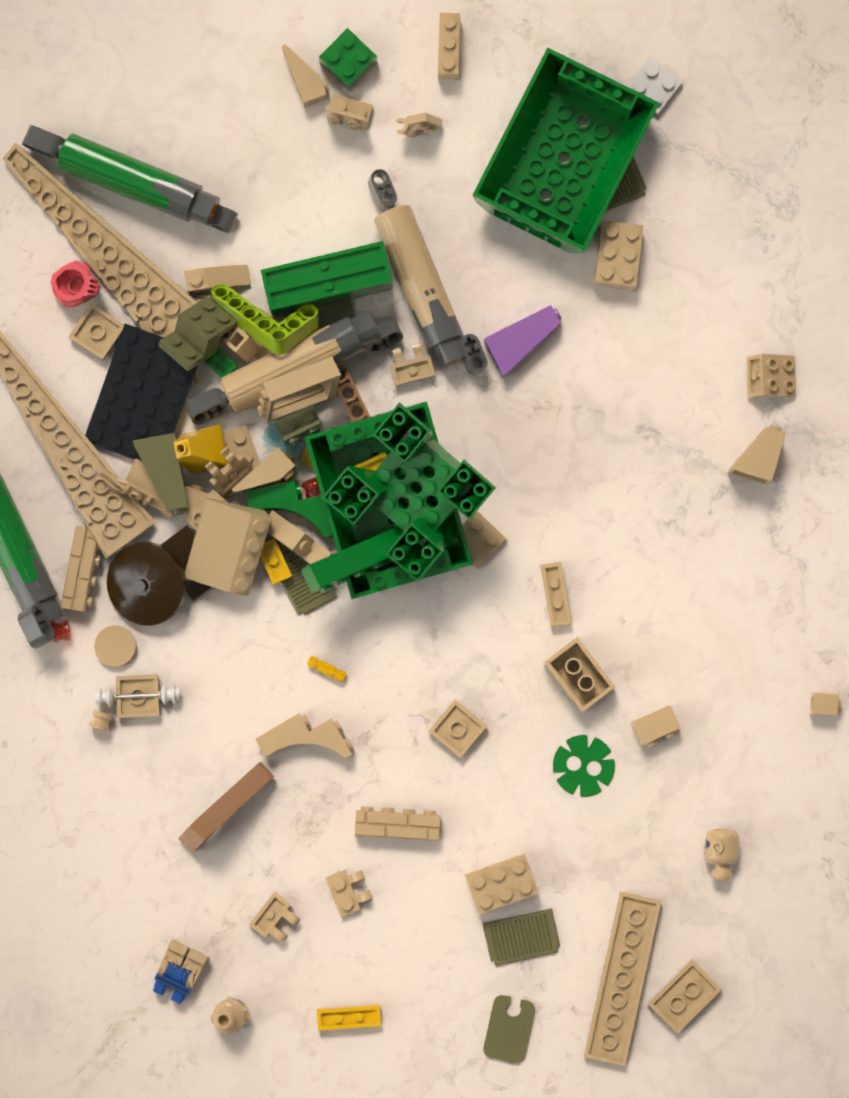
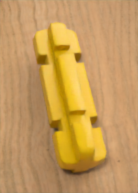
[307,656,346,682]

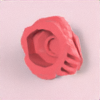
[50,260,101,308]

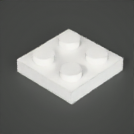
[627,57,682,115]

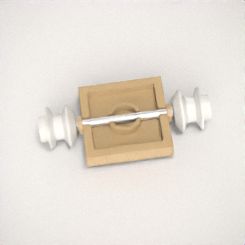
[95,674,180,718]

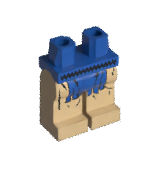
[153,939,209,1004]

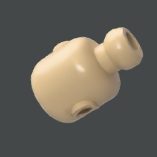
[703,829,739,881]
[211,996,251,1034]

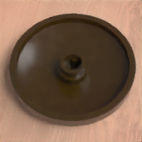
[107,542,187,626]

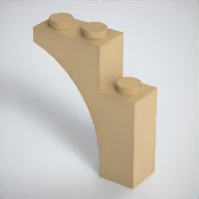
[267,510,338,585]
[255,713,354,759]

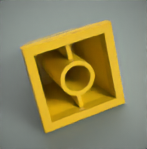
[174,424,228,474]

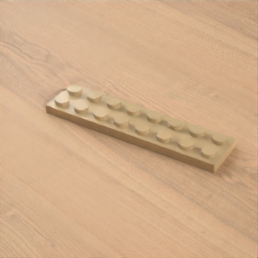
[584,891,662,1066]

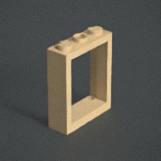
[257,357,341,423]

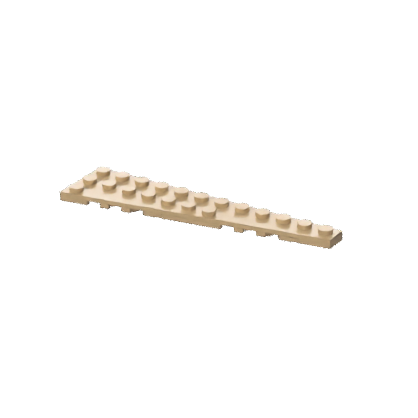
[2,143,198,337]
[0,331,156,559]

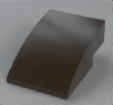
[161,525,212,601]

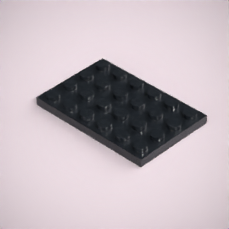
[85,323,199,461]

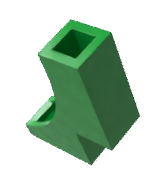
[245,480,333,539]

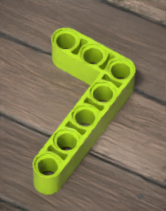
[211,284,319,355]

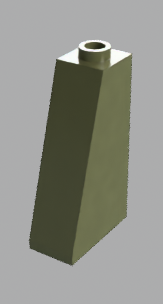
[133,433,189,515]

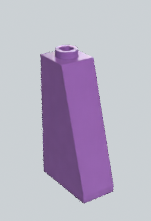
[484,305,562,378]

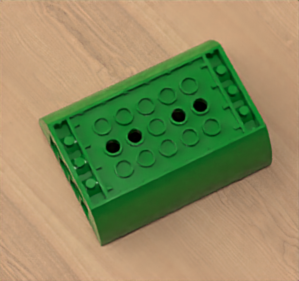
[305,402,473,599]

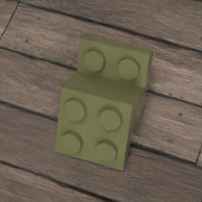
[159,296,237,371]

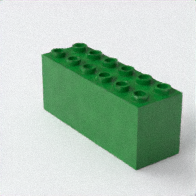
[260,241,393,318]

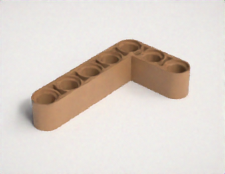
[337,365,380,458]
[178,761,275,854]

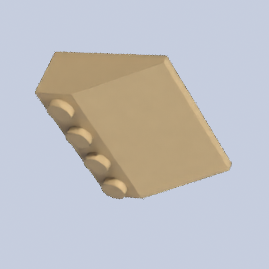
[185,498,271,596]

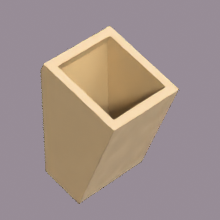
[727,425,786,485]

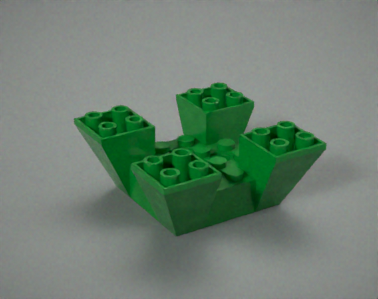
[322,402,497,582]

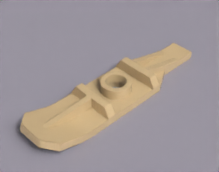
[98,470,172,518]

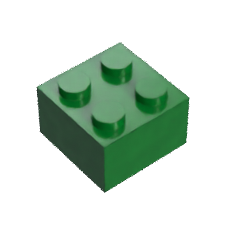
[319,28,378,91]

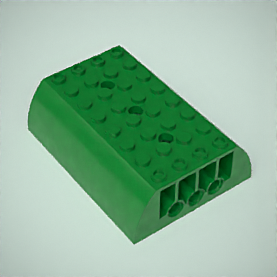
[472,47,660,253]

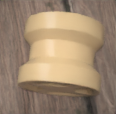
[89,710,114,732]

